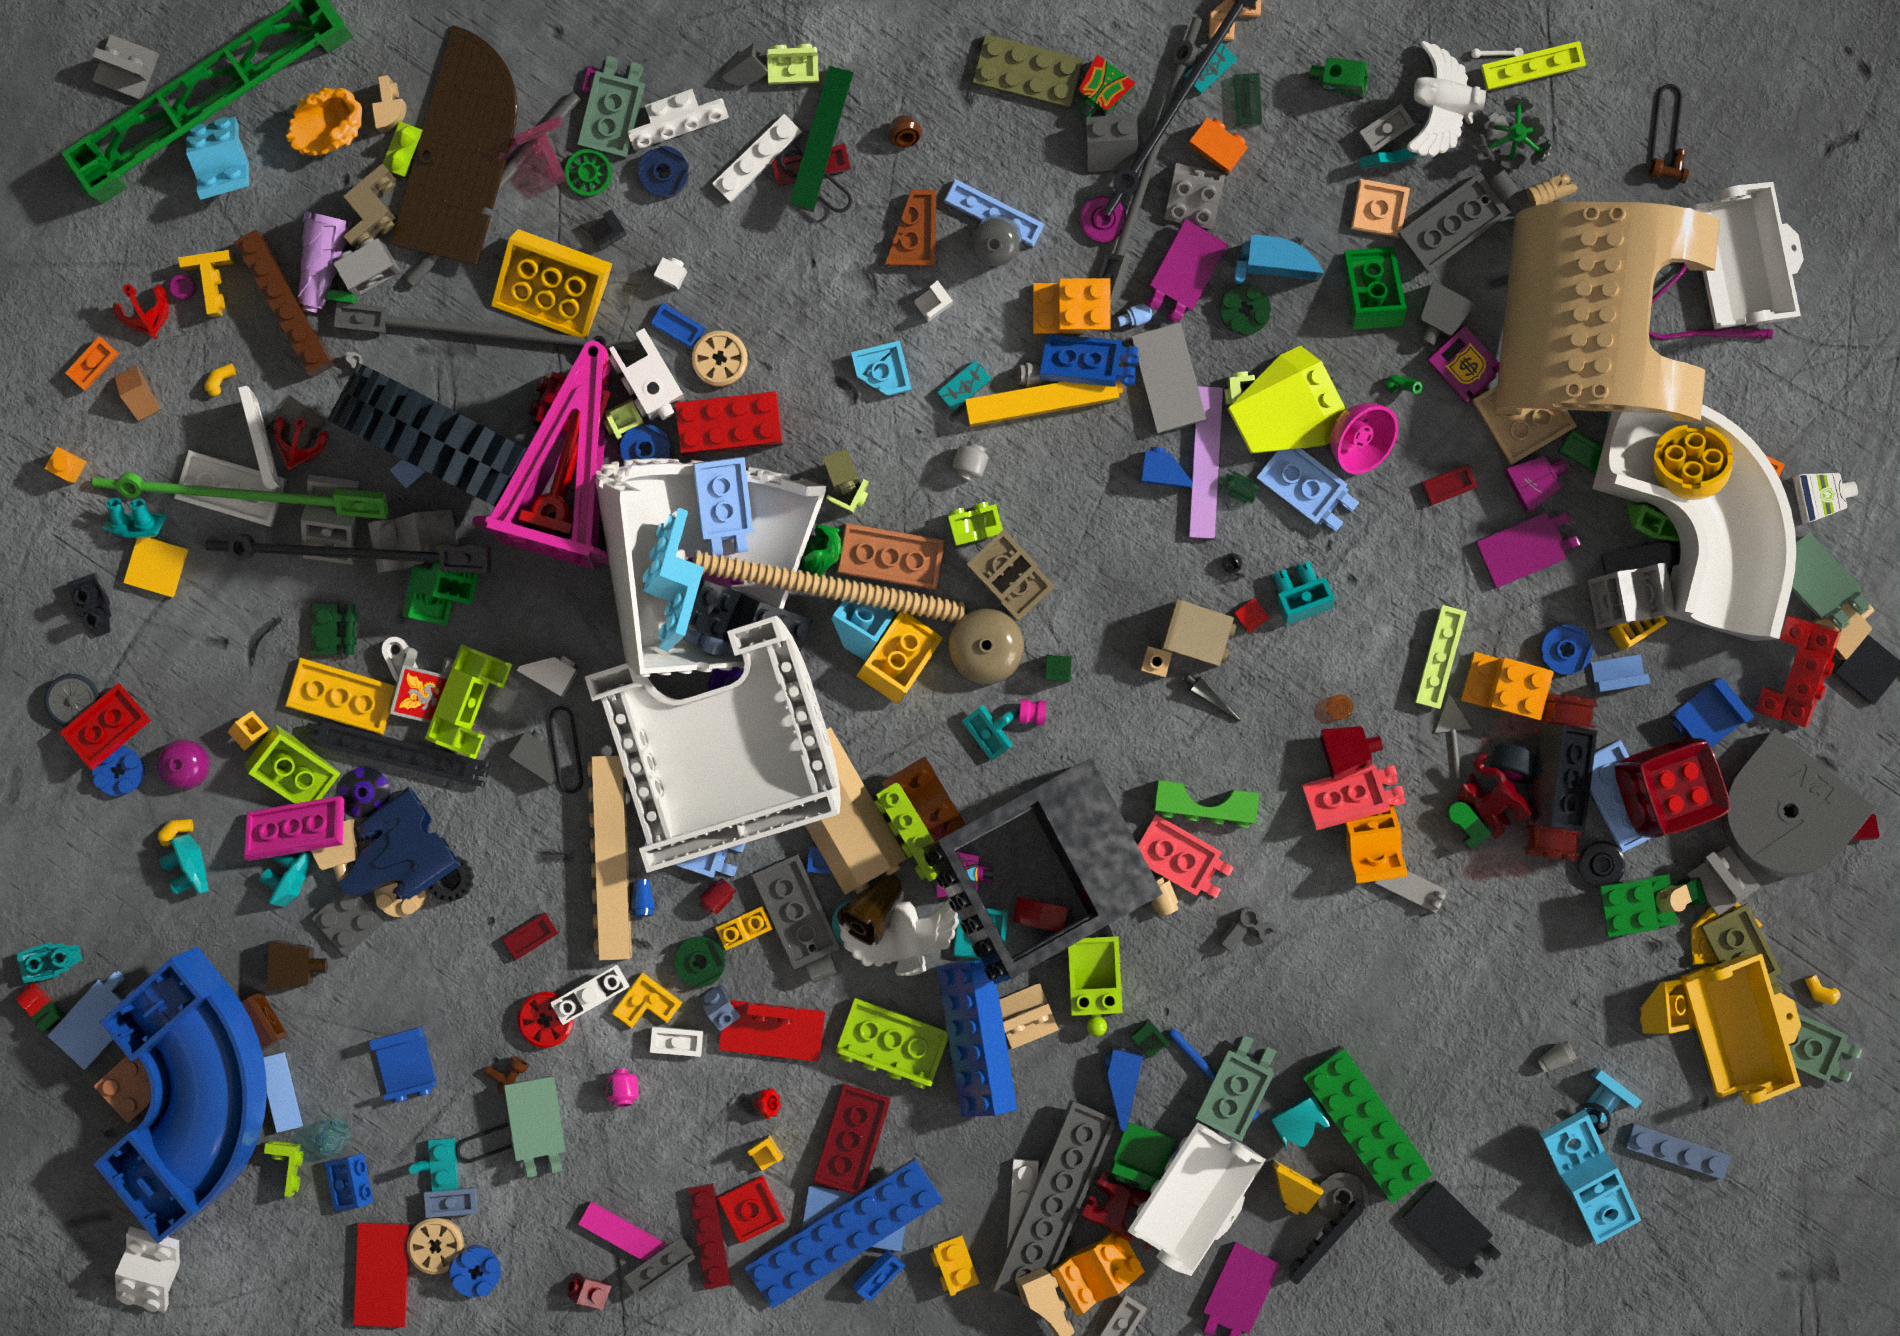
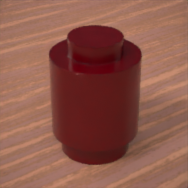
[699,878,736,915]

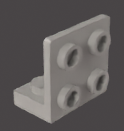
[1164,163,1225,229]

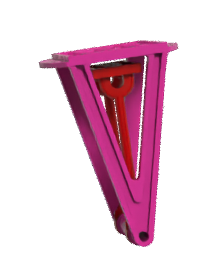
[472,341,612,570]

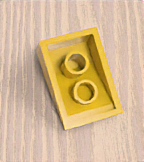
[856,610,943,705]

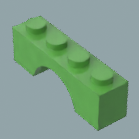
[1153,780,1260,828]

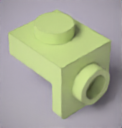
[1224,372,1255,405]
[603,399,644,439]

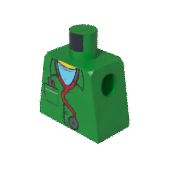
[1309,58,1369,98]

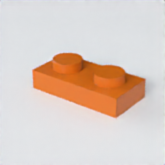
[65,336,120,391]

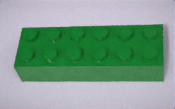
[1300,1046,1433,1203]

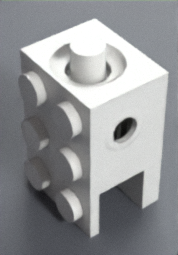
[609,328,685,421]

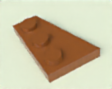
[885,190,936,267]

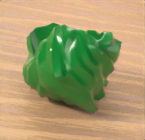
[801,525,841,576]

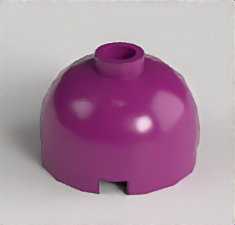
[157,740,210,790]

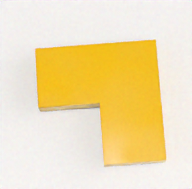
[611,972,683,1029]

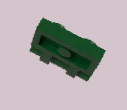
[311,603,358,655]

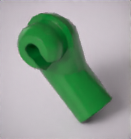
[1384,375,1423,394]

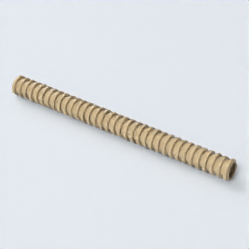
[692,550,965,623]

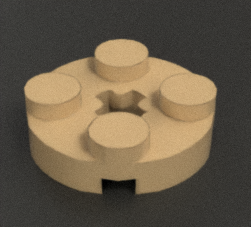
[374,883,427,917]

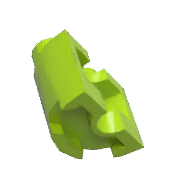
[948,502,1003,546]

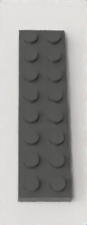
[990,1100,1117,1303]

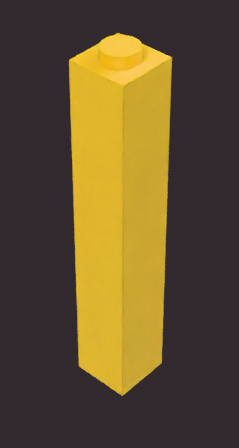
[965,381,1123,427]

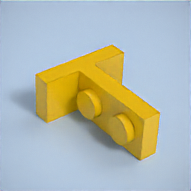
[178,250,235,318]

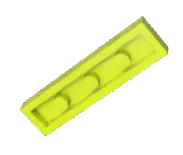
[1481,41,1586,91]

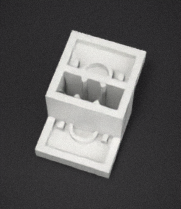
[115,1227,180,1313]

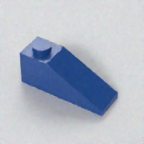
[1103,1048,1143,1131]

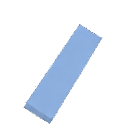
[943,179,1045,247]

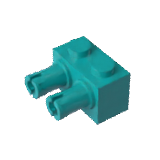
[1272,561,1335,626]

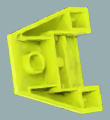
[1227,346,1345,454]

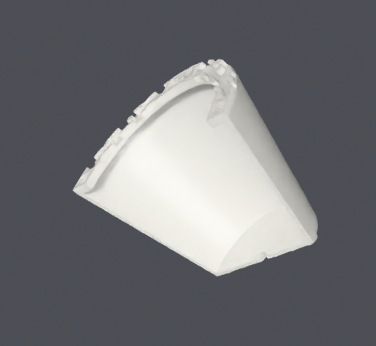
[595,458,826,677]

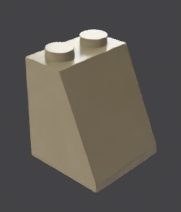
[1160,599,1236,667]

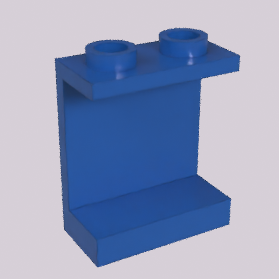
[1670,677,1754,748]
[369,1026,438,1103]

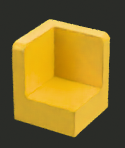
[747,1135,783,1171]

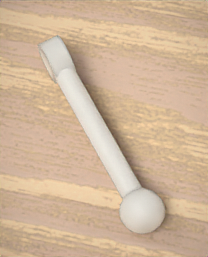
[1471,48,1524,58]

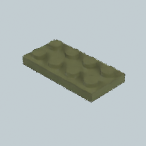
[973,34,1083,109]

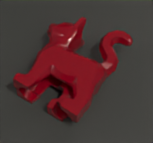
[1457,753,1533,839]
[1081,1171,1153,1250]

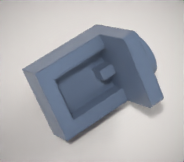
[699,984,740,1031]

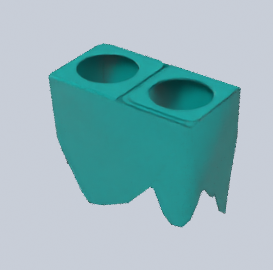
[1270,1094,1333,1154]

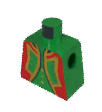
[1077,54,1136,119]

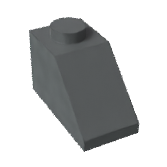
[509,730,557,785]

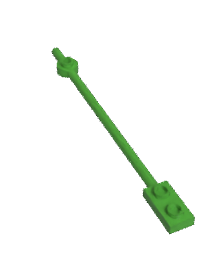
[92,472,389,519]

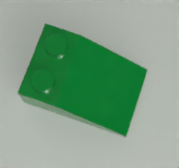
[1344,247,1407,330]

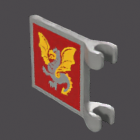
[389,647,455,723]

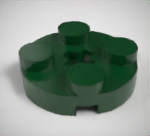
[1220,284,1271,336]
[674,936,726,987]

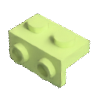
[766,44,819,85]

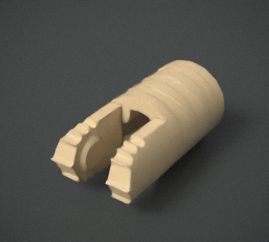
[1527,173,1578,206]

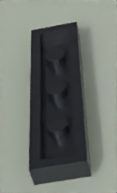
[1289,1198,1364,1285]

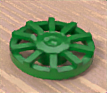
[565,149,612,197]

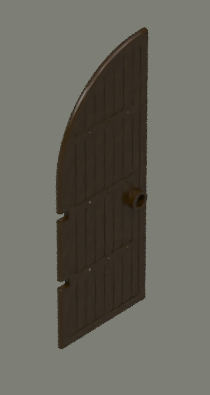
[391,25,518,266]

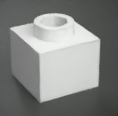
[654,257,687,290]

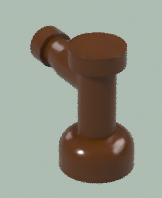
[1649,149,1689,184]
[484,1056,529,1094]

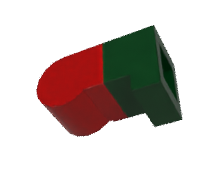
[16,983,66,1033]

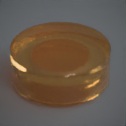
[1327,694,1353,720]

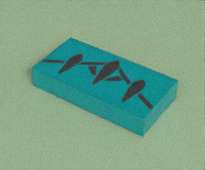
[1184,42,1238,95]
[937,360,992,412]

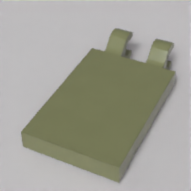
[1700,904,1783,993]

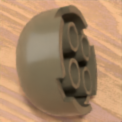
[948,608,1024,685]

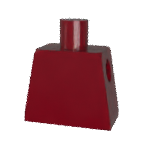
[1319,726,1383,782]

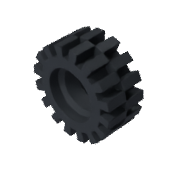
[429,856,474,901]

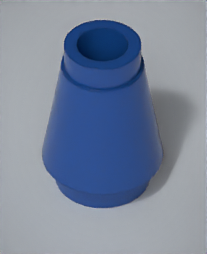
[630,879,655,917]

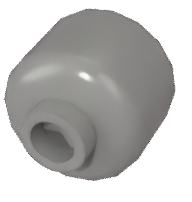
[952,442,989,481]

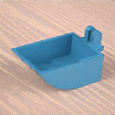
[1234,234,1324,284]

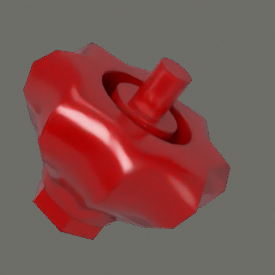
[753,1087,781,1119]

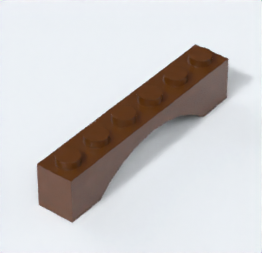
[234,229,335,377]

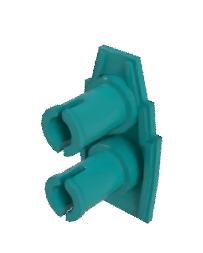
[102,498,167,539]
[160,834,209,894]
[260,852,313,907]
[16,942,82,983]

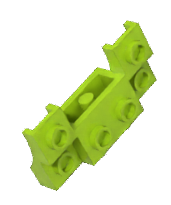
[425,644,512,759]

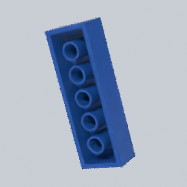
[937,959,1017,1117]

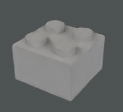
[334,238,401,297]

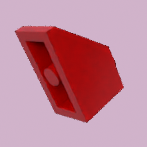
[1013,897,1068,931]

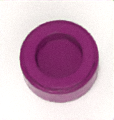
[169,274,196,300]

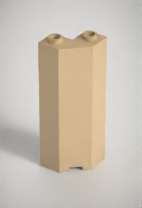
[805,727,907,895]

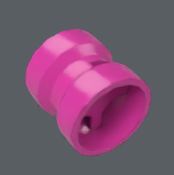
[1019,699,1046,726]

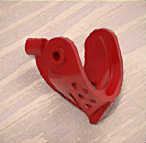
[113,283,169,339]
[273,416,329,472]

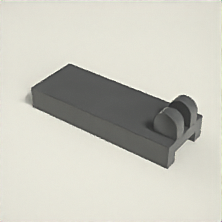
[624,1236,695,1298]

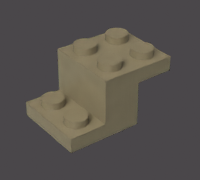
[343,164,398,250]
[966,529,1055,621]

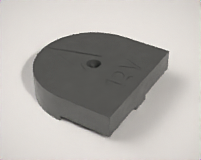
[1721,728,1876,878]

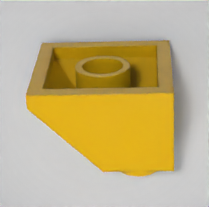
[1640,978,1696,1034]
[1271,1160,1324,1215]

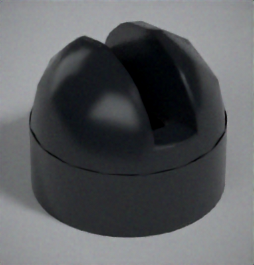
[1222,553,1243,574]

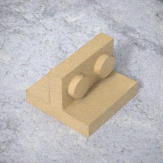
[999,982,1059,1049]

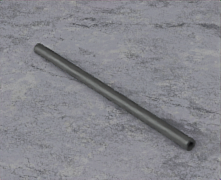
[405,92,581,288]

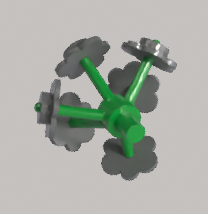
[1479,95,1553,170]

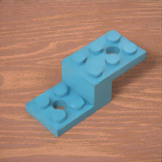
[642,508,704,652]
[1540,1109,1641,1245]

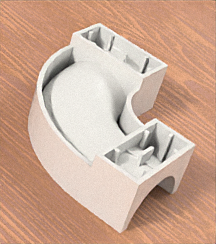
[1592,405,1796,641]

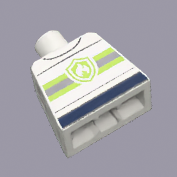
[1793,473,1858,524]

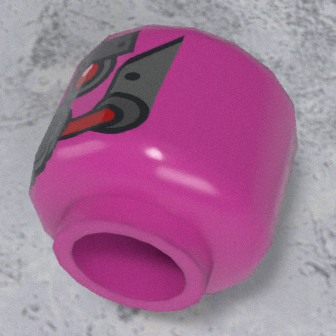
[605,1069,639,1107]

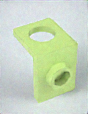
[826,479,869,514]

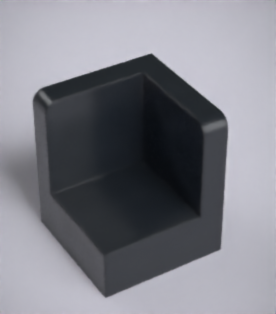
[589,209,627,250]

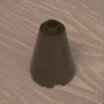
[837,875,903,945]

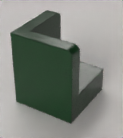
[1045,654,1072,682]
[1130,1019,1170,1058]

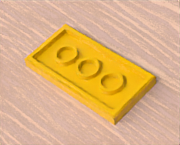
[285,658,396,735]

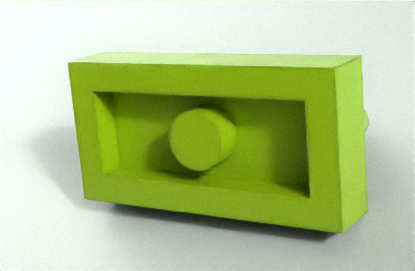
[383,121,423,178]

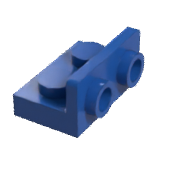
[324,1153,373,1212]

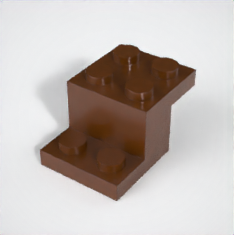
[881,756,965,841]

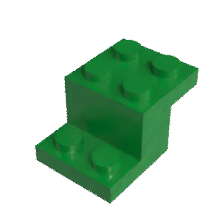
[402,545,478,626]
[1599,874,1677,937]

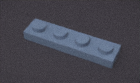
[1625,1123,1731,1180]

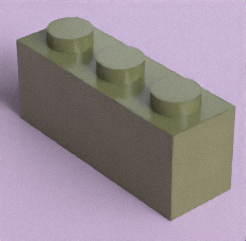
[823,448,860,495]

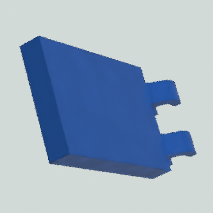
[1040,334,1139,387]

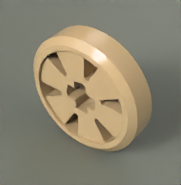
[692,331,748,387]
[407,1217,464,1274]

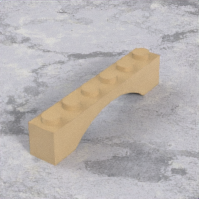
[1015,1268,1074,1336]

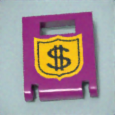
[1426,325,1500,404]

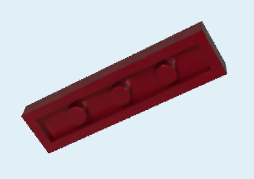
[688,1183,731,1289]

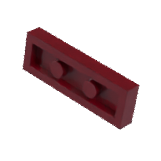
[772,143,851,187]

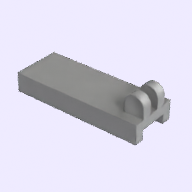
[1374,871,1447,913]

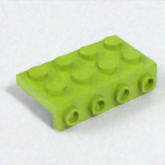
[874,783,937,882]
[835,998,948,1089]

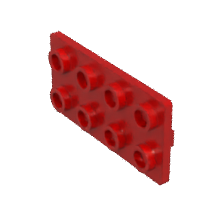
[719,1000,825,1061]

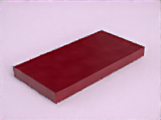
[813,1083,891,1195]

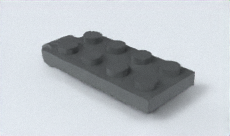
[1397,170,1519,274]
[752,854,842,983]

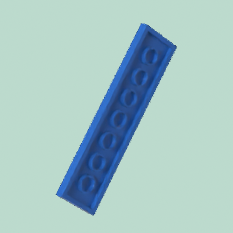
[744,1157,943,1309]

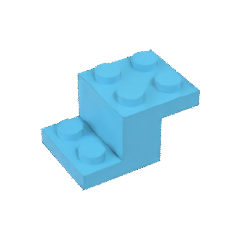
[186,117,249,200]

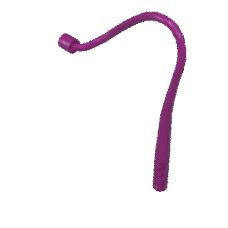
[1649,262,1773,339]

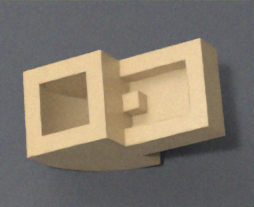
[372,75,407,133]

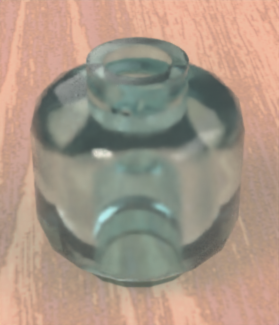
[315,1117,353,1157]

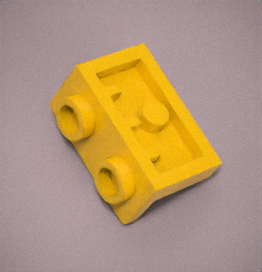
[930,1234,980,1296]

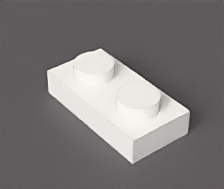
[650,1026,703,1057]

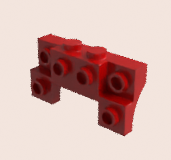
[1755,615,1842,727]

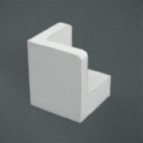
[914,281,953,322]

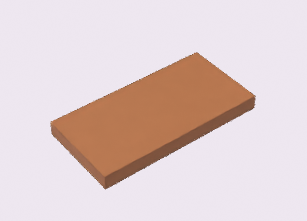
[837,523,945,590]

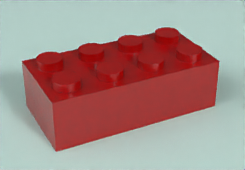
[675,391,783,456]

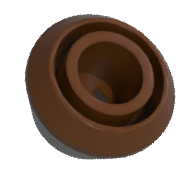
[888,115,922,148]

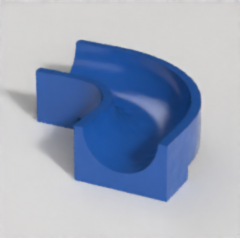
[94,946,267,1244]

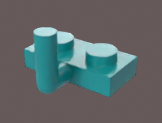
[961,705,1019,761]
[409,1137,459,1191]

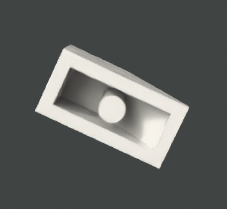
[517,656,579,697]

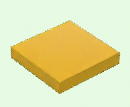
[123,538,188,598]

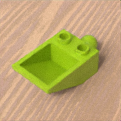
[1068,936,1123,1037]

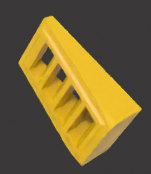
[1608,616,1667,651]

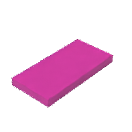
[244,796,344,861]

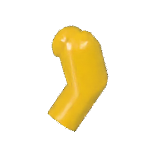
[204,363,236,397]
[158,819,193,847]
[1804,974,1840,1005]

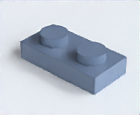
[424,1187,478,1218]

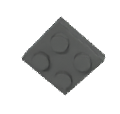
[312,891,384,956]

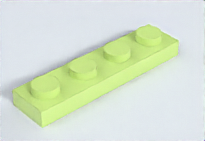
[1414,605,1467,709]

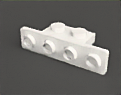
[627,89,729,150]

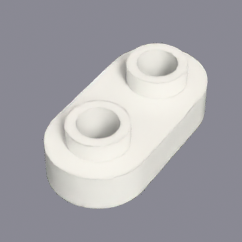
[382,637,418,682]

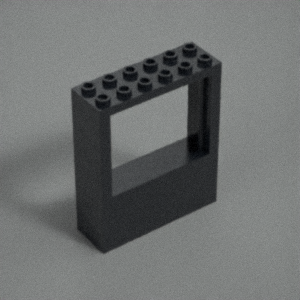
[922,758,1163,984]

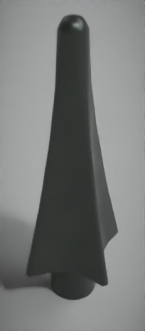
[1184,673,1241,722]

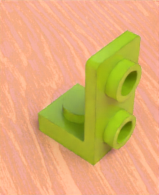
[264,1141,304,1198]

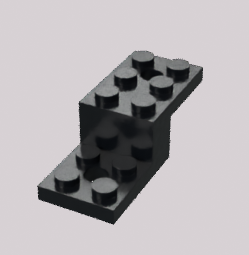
[687,578,813,651]

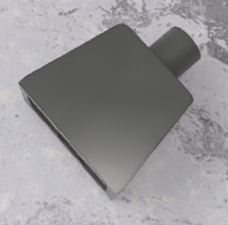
[1417,281,1476,346]

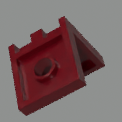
[528,371,611,436]

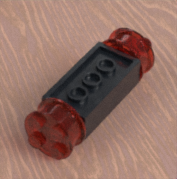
[1523,693,1598,861]

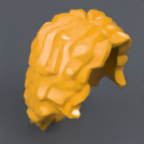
[286,87,362,156]

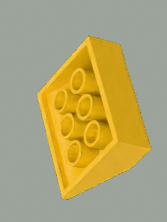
[491,229,612,337]

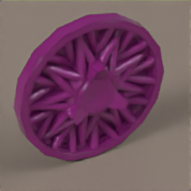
[1080,195,1126,243]

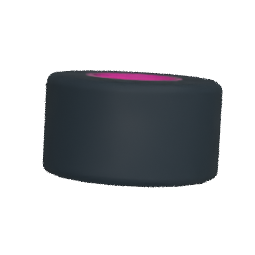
[1489,744,1536,783]

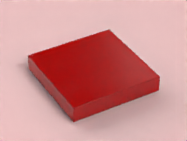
[717,1175,785,1244]

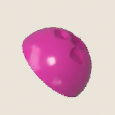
[1330,402,1398,474]

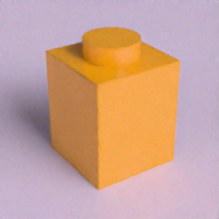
[44,447,87,483]

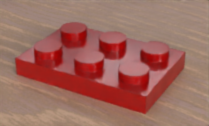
[59,683,151,770]

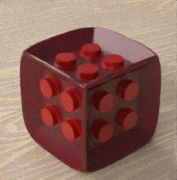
[1615,738,1730,838]

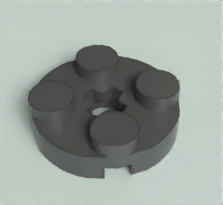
[1317,1171,1368,1221]

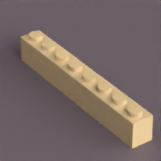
[588,756,632,960]

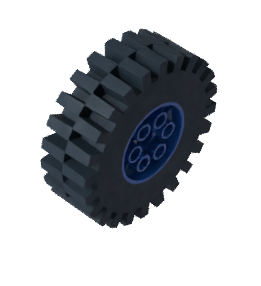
[327,362,527,515]

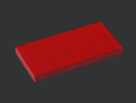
[354,1222,410,1327]

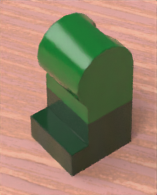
[1446,802,1491,850]

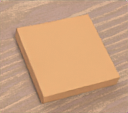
[1350,179,1410,239]

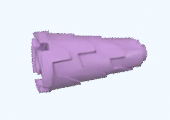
[298,211,355,313]

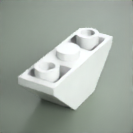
[551,965,630,1025]

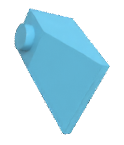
[831,599,896,661]

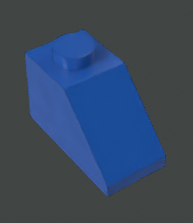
[1140,447,1193,489]

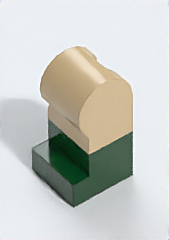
[1656,877,1707,912]

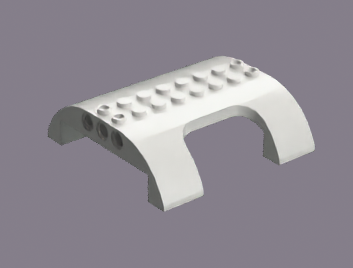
[585,616,841,873]

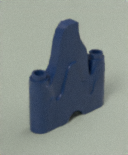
[338,786,461,901]

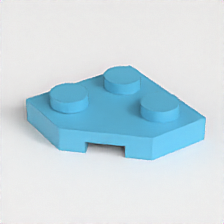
[851,341,912,396]

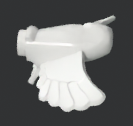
[1407,41,1486,157]
[839,900,959,976]

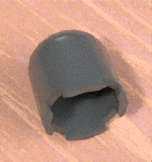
[972,214,1022,266]

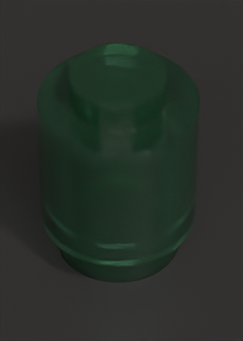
[1220,471,1260,504]

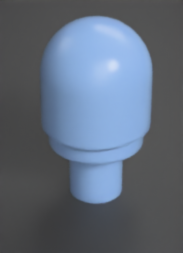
[1117,304,1152,327]

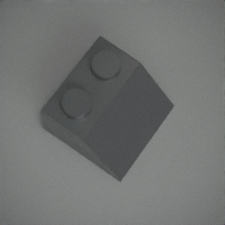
[1085,115,1138,173]

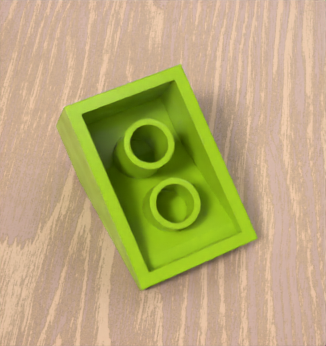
[245,724,341,804]

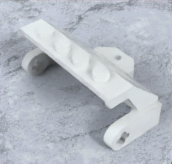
[1689,182,1804,329]
[1128,1122,1266,1276]

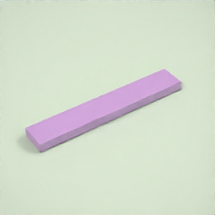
[1189,386,1223,539]

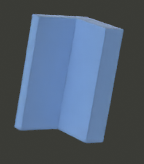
[1590,654,1650,692]

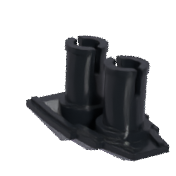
[67,572,112,637]

